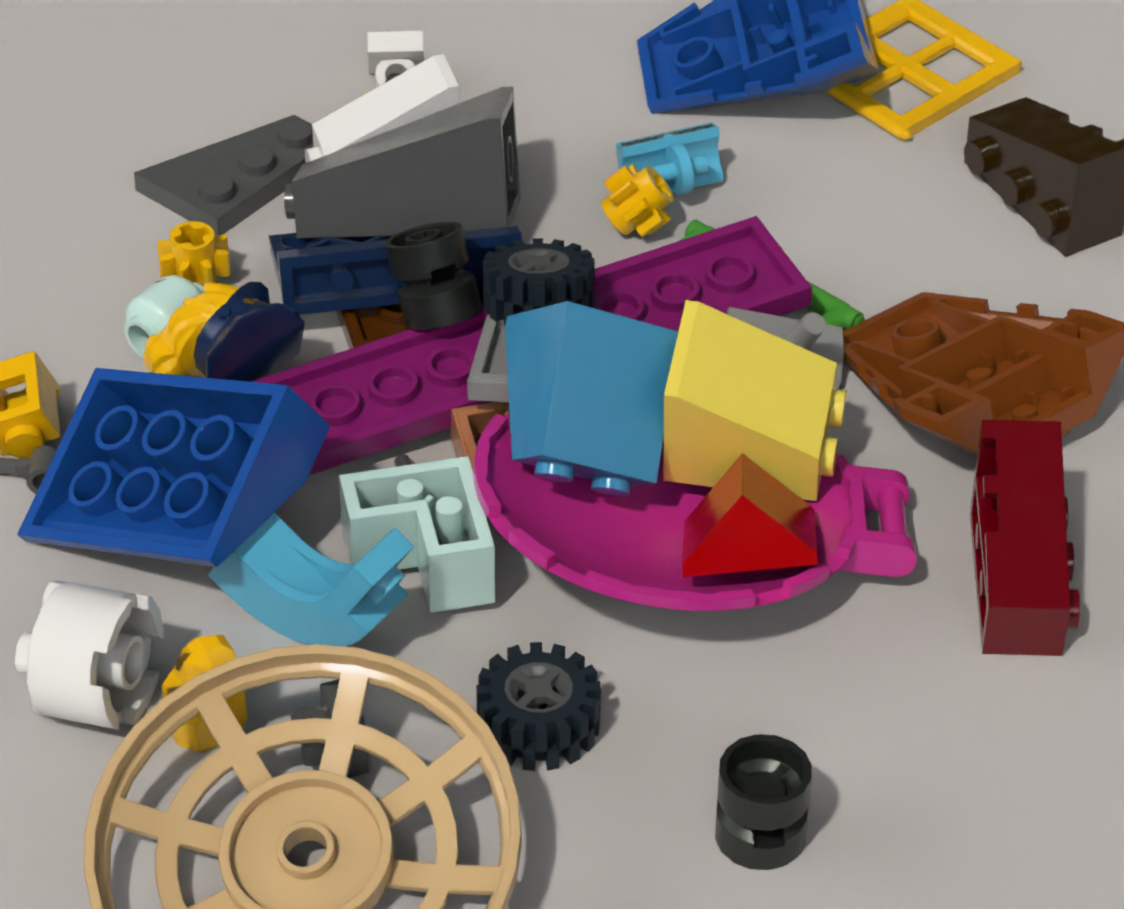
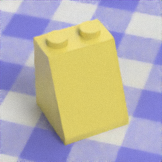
[663,300,847,501]

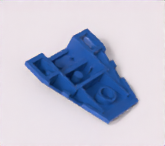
[637,0,879,114]

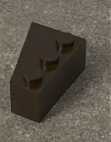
[964,97,1124,257]

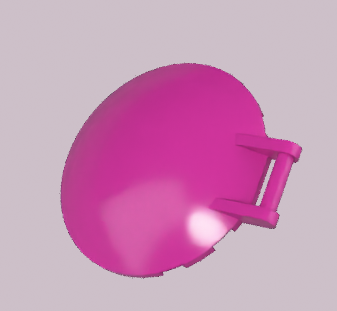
[473,414,917,611]

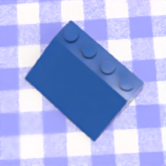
[17,368,330,567]

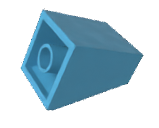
[505,301,678,496]

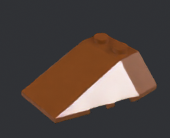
[843,292,1124,457]

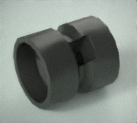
[384,221,482,330]
[715,734,812,870]

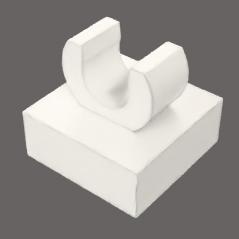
[367,30,424,88]

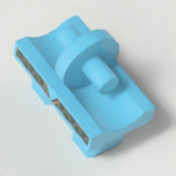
[616,122,724,195]

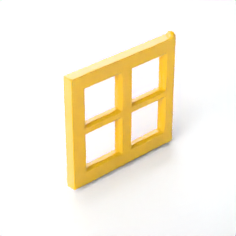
[824,0,1022,141]

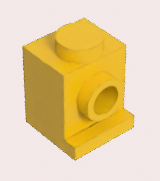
[0,350,61,458]

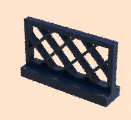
[269,226,522,315]

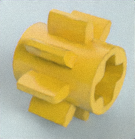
[601,164,674,237]
[157,221,231,286]

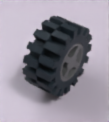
[483,238,595,325]
[476,642,601,771]

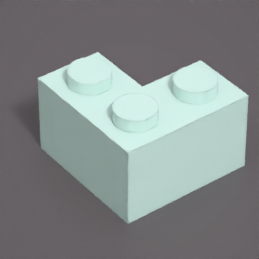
[339,456,495,613]

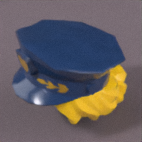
[144,281,305,382]

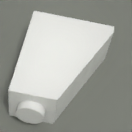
[305,54,460,163]

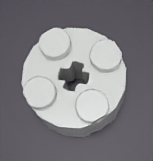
[15,580,164,730]

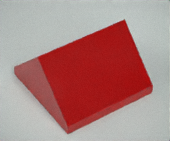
[682,453,818,578]

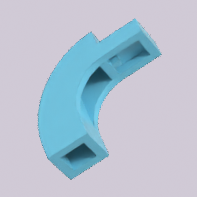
[208,512,415,646]

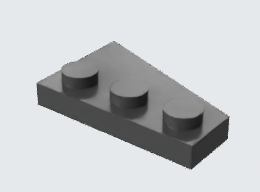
[134,115,313,236]

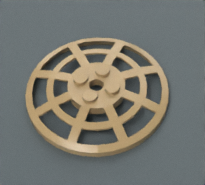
[84,644,522,909]

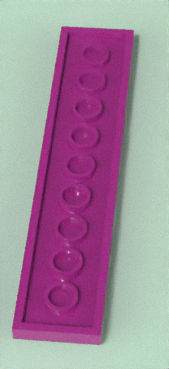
[251,216,812,475]

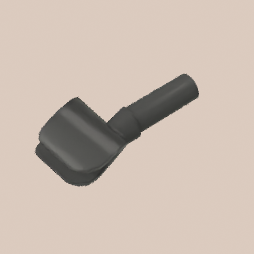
[0,445,56,494]

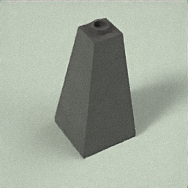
[284,86,521,238]

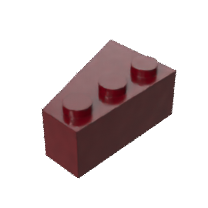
[969,420,1080,656]

